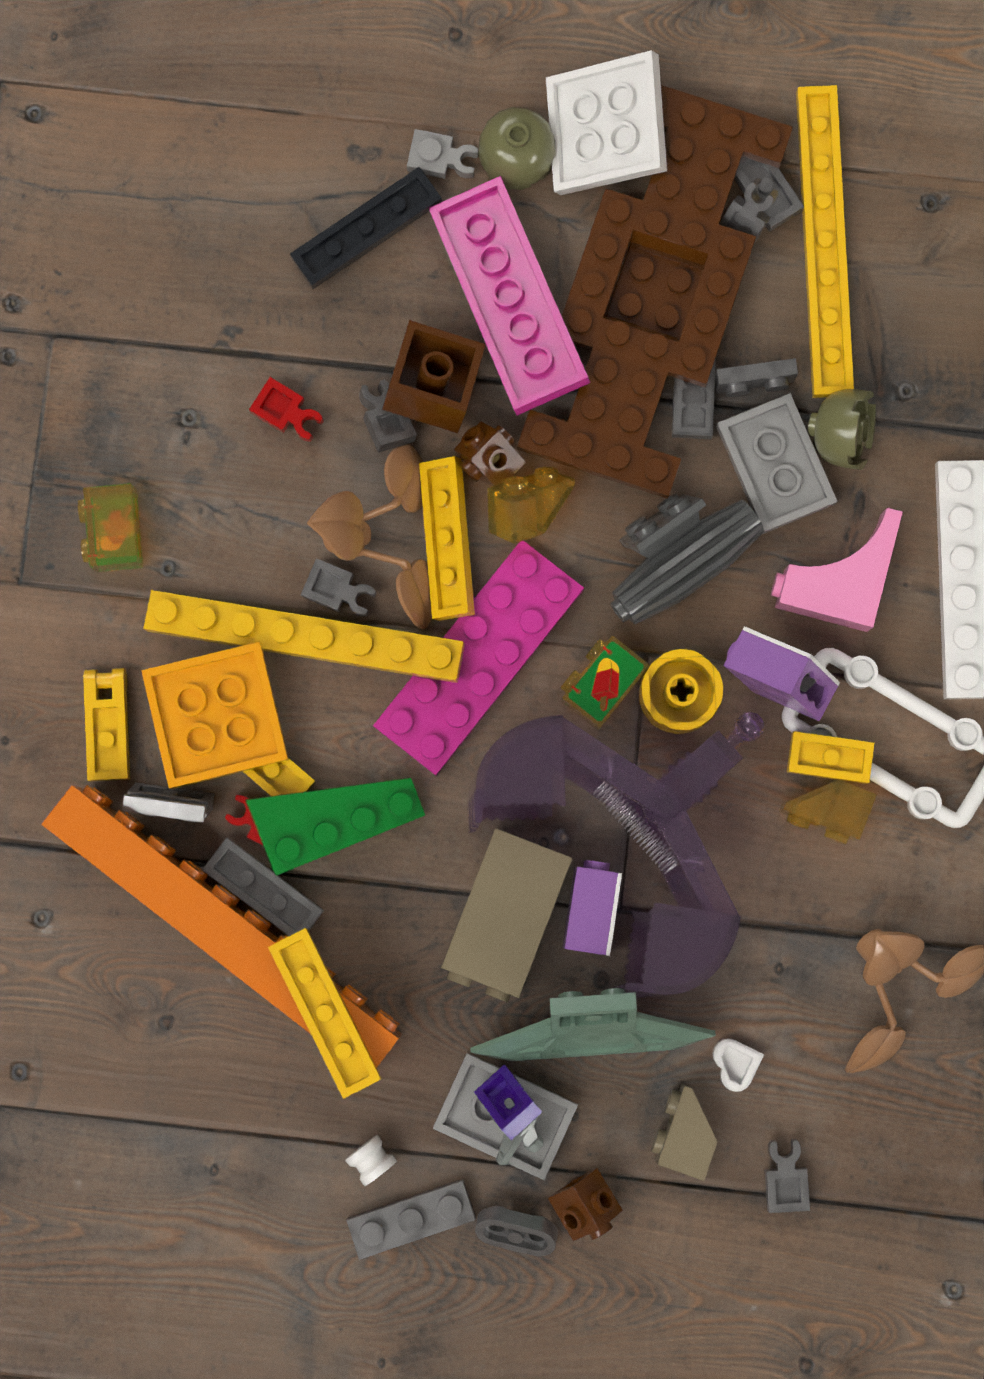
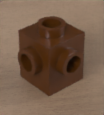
[453,421,526,491]
[548,1168,623,1241]

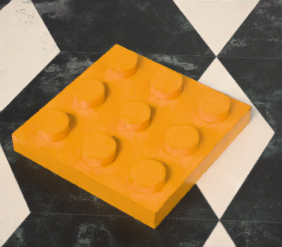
[141,641,289,789]

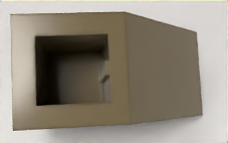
[651,1083,718,1181]

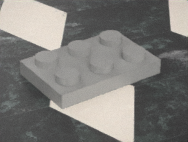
[716,393,838,534]
[433,1053,578,1180]

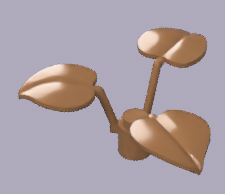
[307,444,432,630]
[844,929,984,1073]

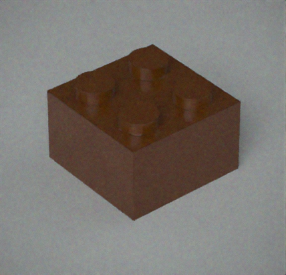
[382,320,486,433]

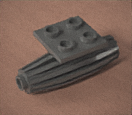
[610,493,765,624]

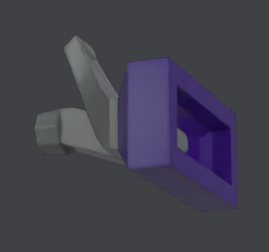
[474,1065,544,1165]

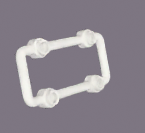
[782,648,984,828]

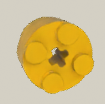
[639,649,723,734]

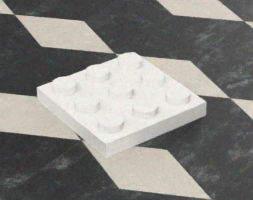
[546,50,667,195]

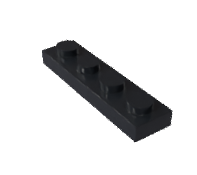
[290,167,442,289]

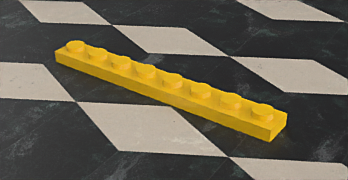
[796,85,854,398]
[143,590,465,683]

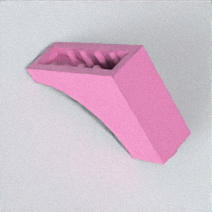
[771,508,902,632]

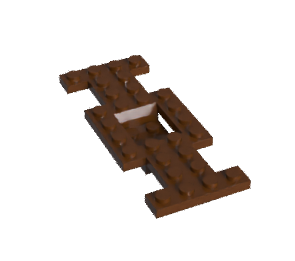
[517,85,793,499]

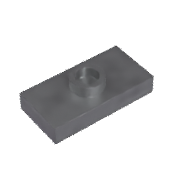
[672,359,716,439]

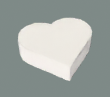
[712,1038,764,1092]

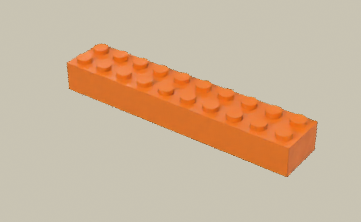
[41,785,402,1067]

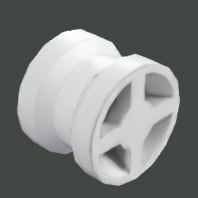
[345,1135,397,1186]

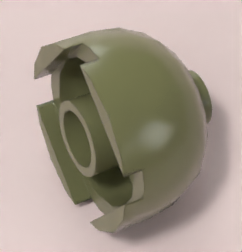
[478,107,556,190]
[808,389,876,470]

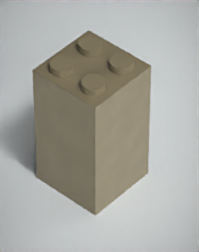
[441,828,572,1002]

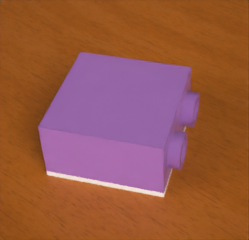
[723,626,840,721]
[562,860,622,956]

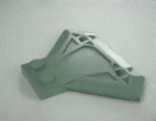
[470,988,716,1061]

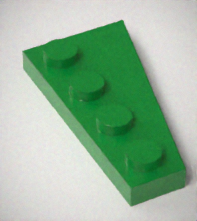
[245,778,425,876]

